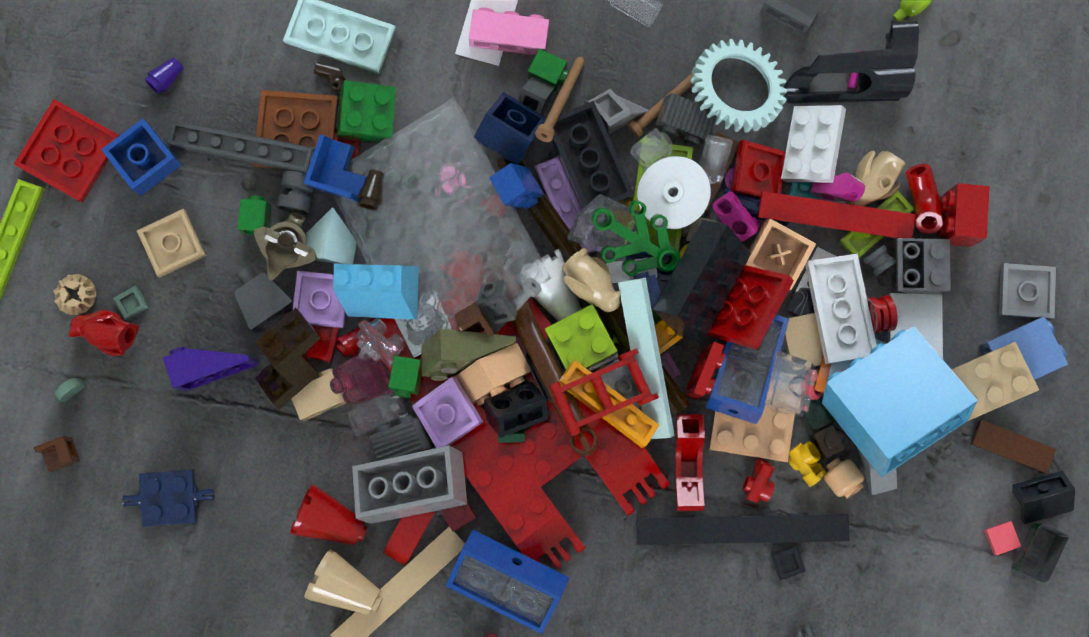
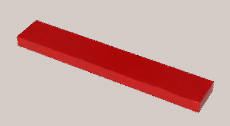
[757,191,916,238]

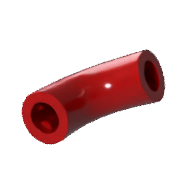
[905,164,943,234]

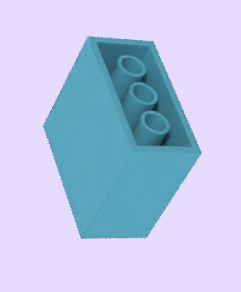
[822,327,978,478]

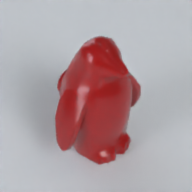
[68,309,139,356]

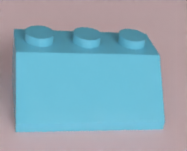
[333,264,419,319]

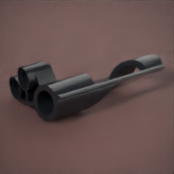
[784,21,919,103]

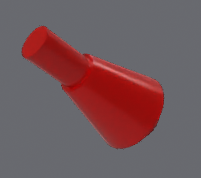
[335,318,379,358]

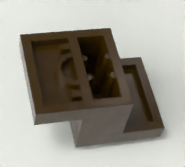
[255,307,321,410]

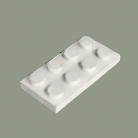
[805,254,877,365]

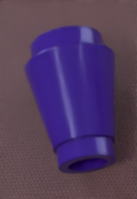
[145,57,184,94]

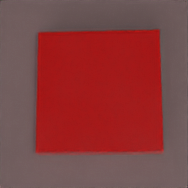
[731,140,786,199]

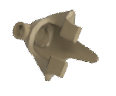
[254,212,317,281]

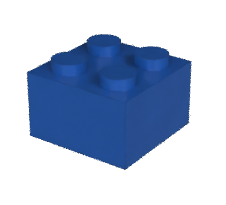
[101,118,182,196]

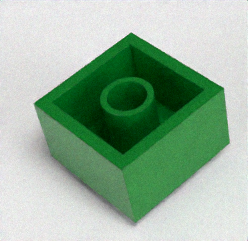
[336,80,396,144]

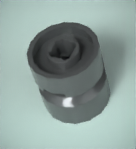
[276,171,314,214]

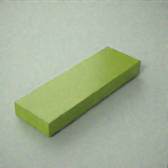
[839,190,914,259]

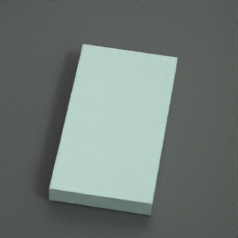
[283,0,396,75]

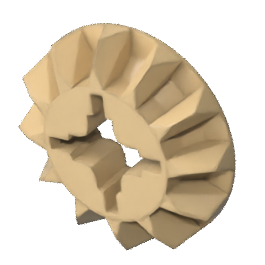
[53,274,96,315]

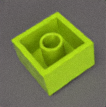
[545,304,618,370]

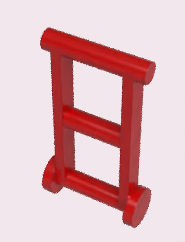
[549,348,659,437]

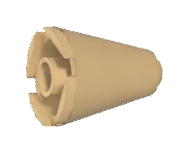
[304,549,383,615]

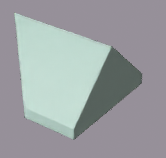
[306,207,358,264]

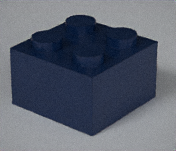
[473,92,546,165]

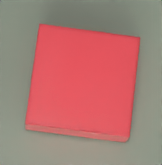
[984,521,1021,555]

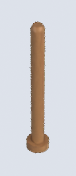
[535,57,585,142]
[627,64,717,138]

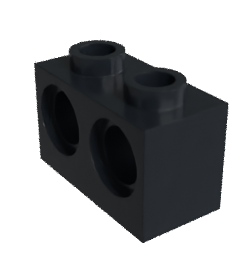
[484,382,548,438]

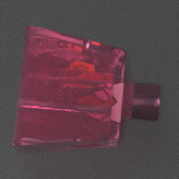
[330,349,394,404]

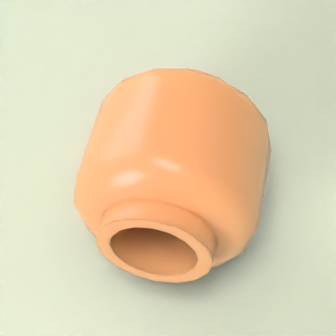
[824,458,864,499]

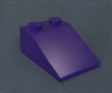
[163,347,260,391]

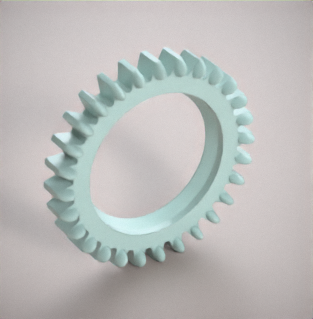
[691,39,787,133]

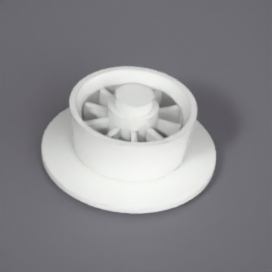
[637,156,711,229]

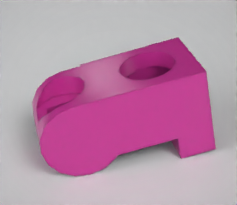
[810,173,865,202]
[712,191,760,242]

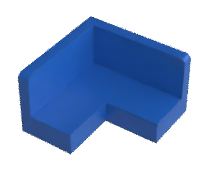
[304,134,367,202]

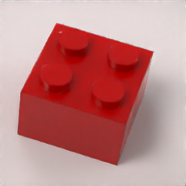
[937,183,990,247]

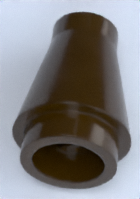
[356,170,384,211]

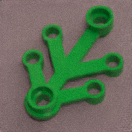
[591,200,680,276]

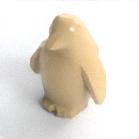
[847,151,905,207]
[562,248,621,312]

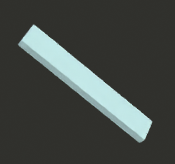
[618,278,675,439]

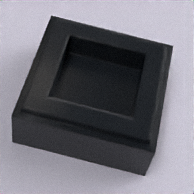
[770,546,806,580]

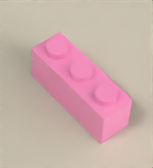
[469,7,549,56]

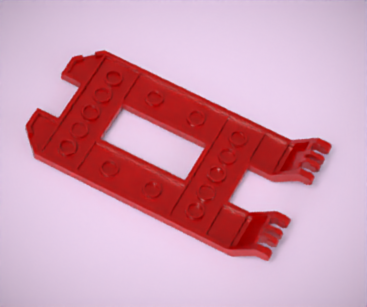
[376,253,670,569]

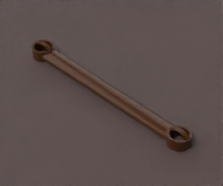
[480,245,598,456]

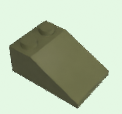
[421,328,516,381]

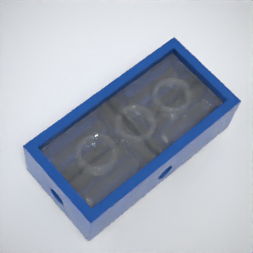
[706,315,789,424]
[446,530,569,634]

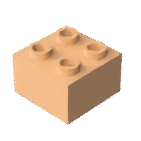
[746,219,816,290]
[455,343,531,406]

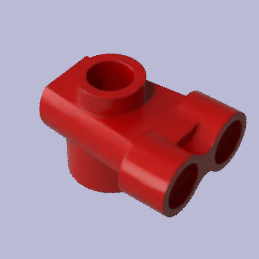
[742,458,775,503]

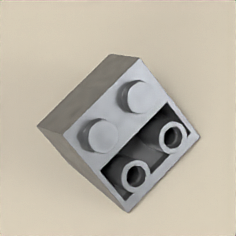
[896,238,951,295]

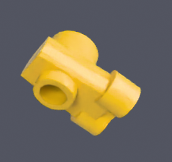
[788,442,826,487]

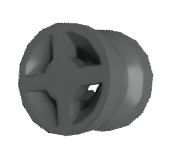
[863,245,896,277]

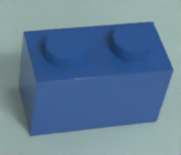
[489,163,544,209]

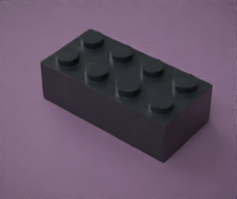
[552,101,635,220]
[653,220,751,343]

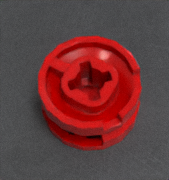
[867,295,898,334]

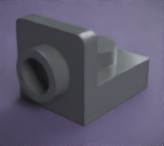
[477,279,517,326]

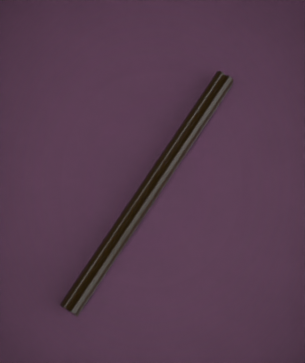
[497,156,690,418]

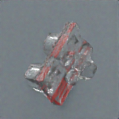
[356,318,404,367]

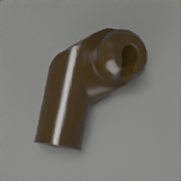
[314,61,346,91]

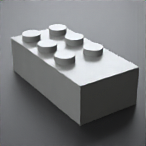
[352,446,467,524]

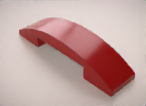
[383,511,436,566]

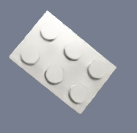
[781,105,846,183]

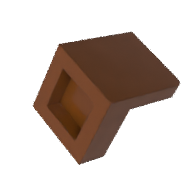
[454,301,494,337]
[33,436,80,472]

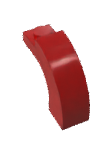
[674,414,705,511]

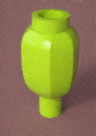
[892,0,932,21]

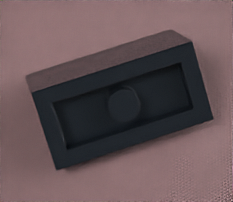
[1012,471,1075,524]

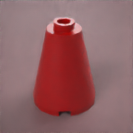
[290,483,368,545]

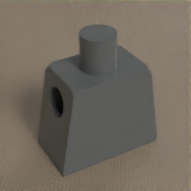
[234,266,294,333]

